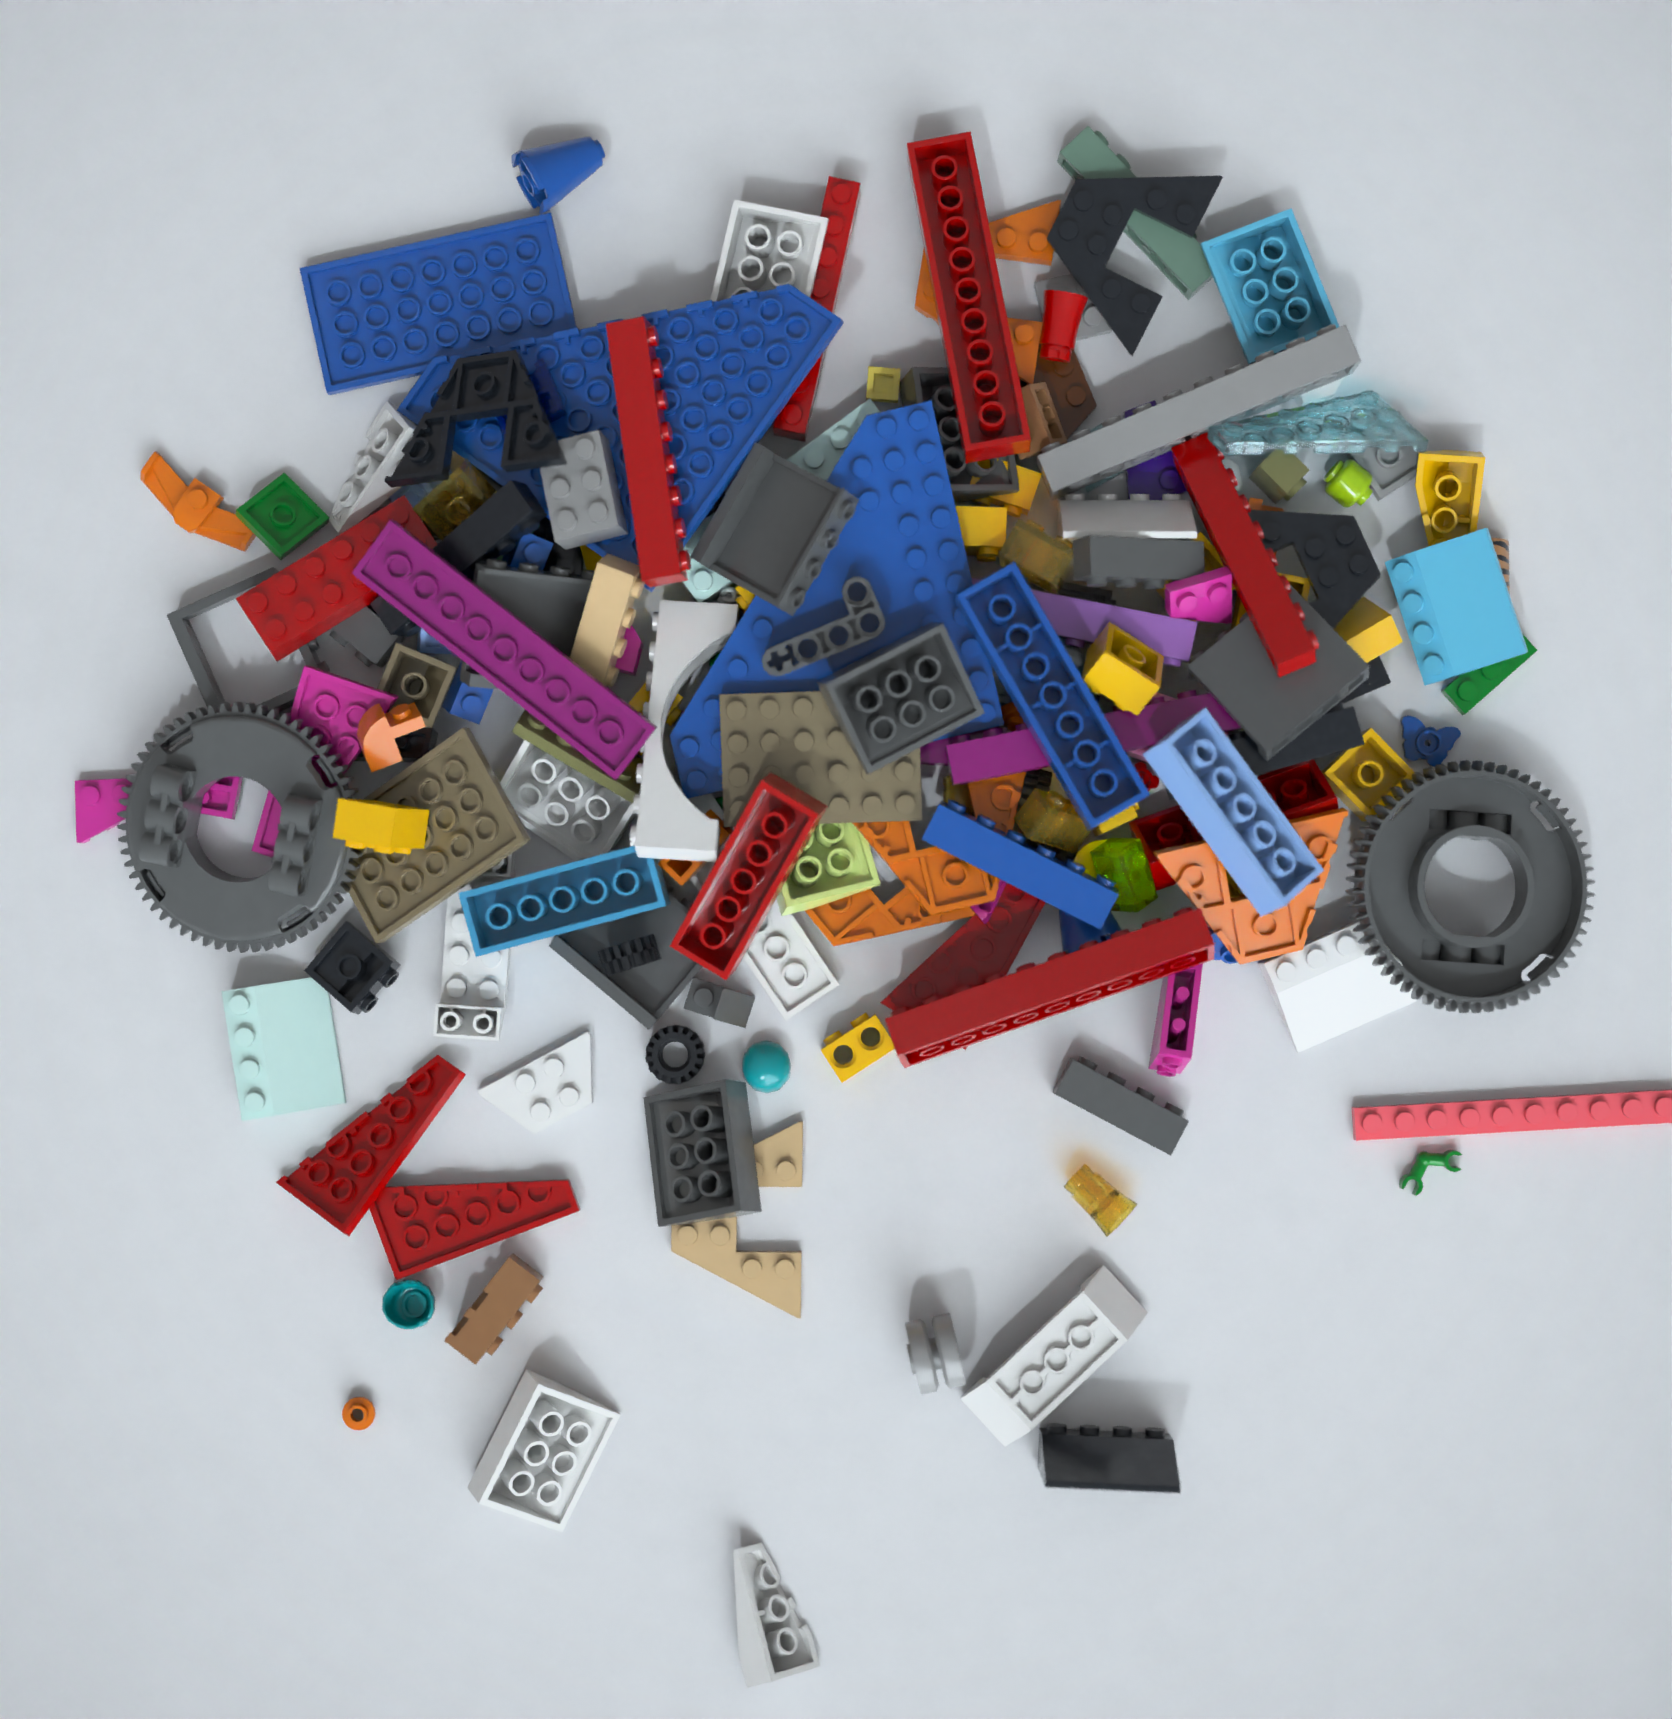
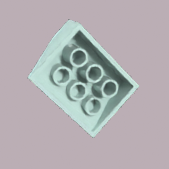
[221,977,347,1121]

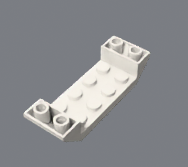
[433,852,515,1041]
[960,1264,1148,1447]

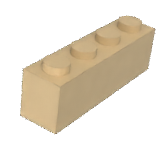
[570,554,645,687]

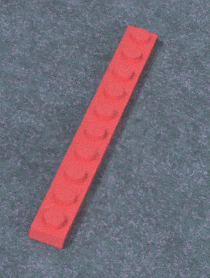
[1352,1089,1672,1141]

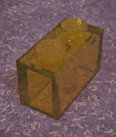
[1014,788,1093,853]

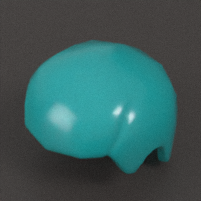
[742,1040,791,1093]
[382,1279,435,1330]

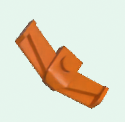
[140,451,256,552]

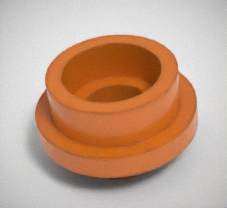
[342,1397,376,1430]

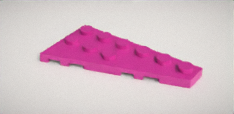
[251,665,399,858]

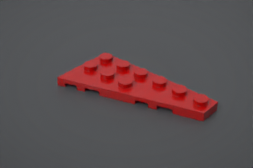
[880,883,1046,1050]
[276,1055,466,1236]
[369,1179,581,1280]

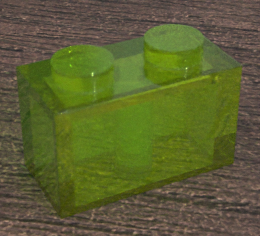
[1090,838,1158,912]

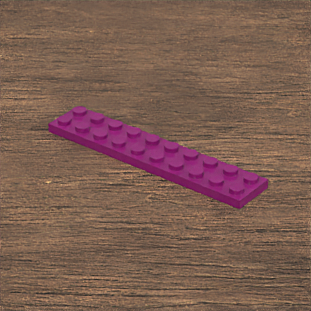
[352,520,657,780]

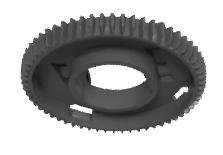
[117,702,364,953]
[1345,760,1596,1013]

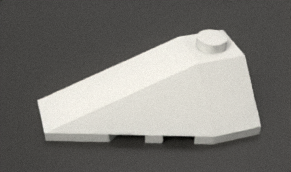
[329,401,417,534]
[733,1542,820,1688]

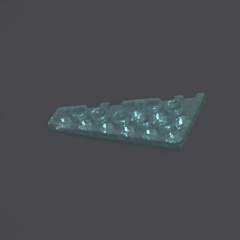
[1207,390,1429,455]

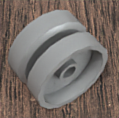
[905,1313,966,1395]

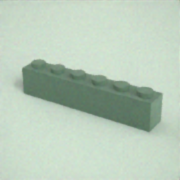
[1057,126,1213,300]

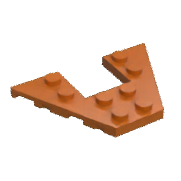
[915,200,1061,385]
[852,772,1026,916]
[1154,808,1348,965]
[804,887,976,946]

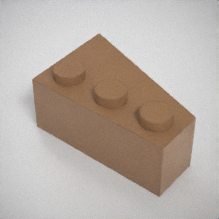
[444,1253,544,1365]

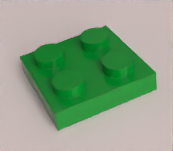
[236,472,330,560]

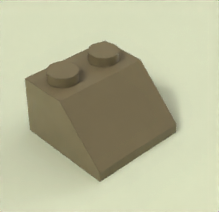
[377,643,457,728]

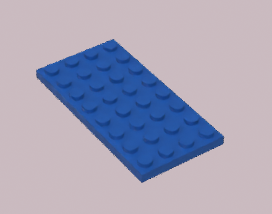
[300,212,577,396]

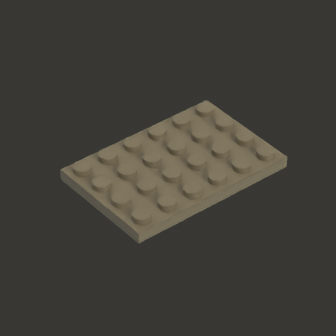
[719,691,922,827]
[344,727,531,943]

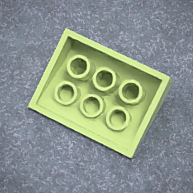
[776,823,881,916]

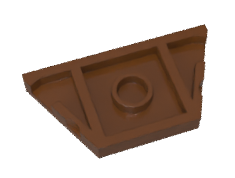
[1019,344,1097,440]

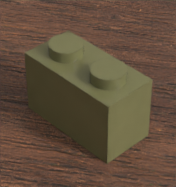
[1248,443,1310,504]

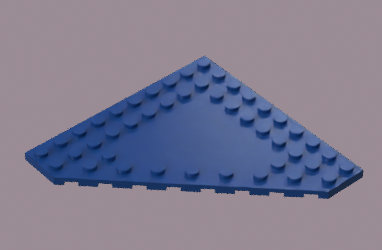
[397,284,844,592]
[669,400,1004,799]

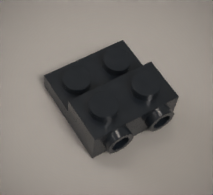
[304,921,401,1014]

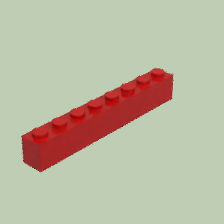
[773,176,861,442]
[606,316,691,587]
[1171,432,1319,678]

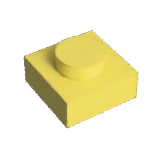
[866,366,901,403]

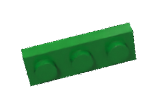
[1441,635,1537,715]

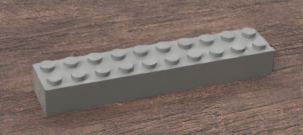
[1037,324,1361,501]

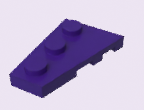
[1124,400,1187,500]

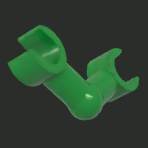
[1399,1150,1463,1196]

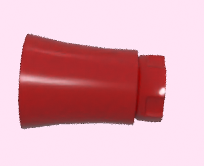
[1039,290,1088,363]

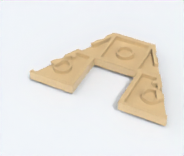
[671,1121,803,1318]

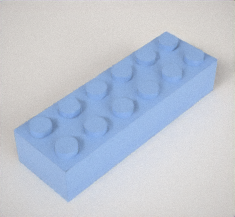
[1143,708,1324,916]

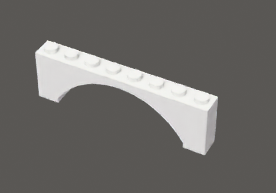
[630,600,740,862]

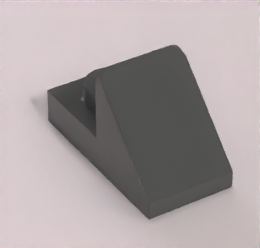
[684,977,755,1028]

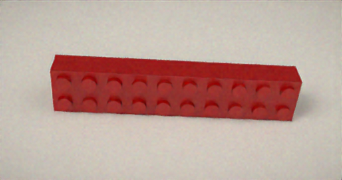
[907,131,1031,464]
[885,907,1215,1068]

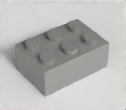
[540,430,628,550]

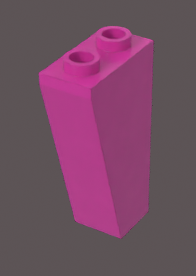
[1148,964,1203,1077]

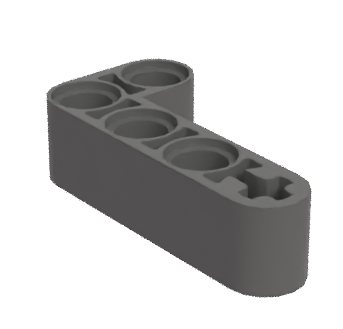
[762,577,885,676]

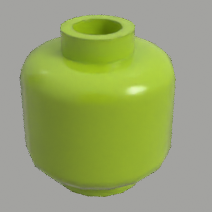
[1323,459,1373,508]

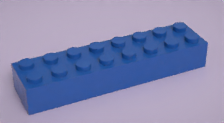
[954,562,1150,830]

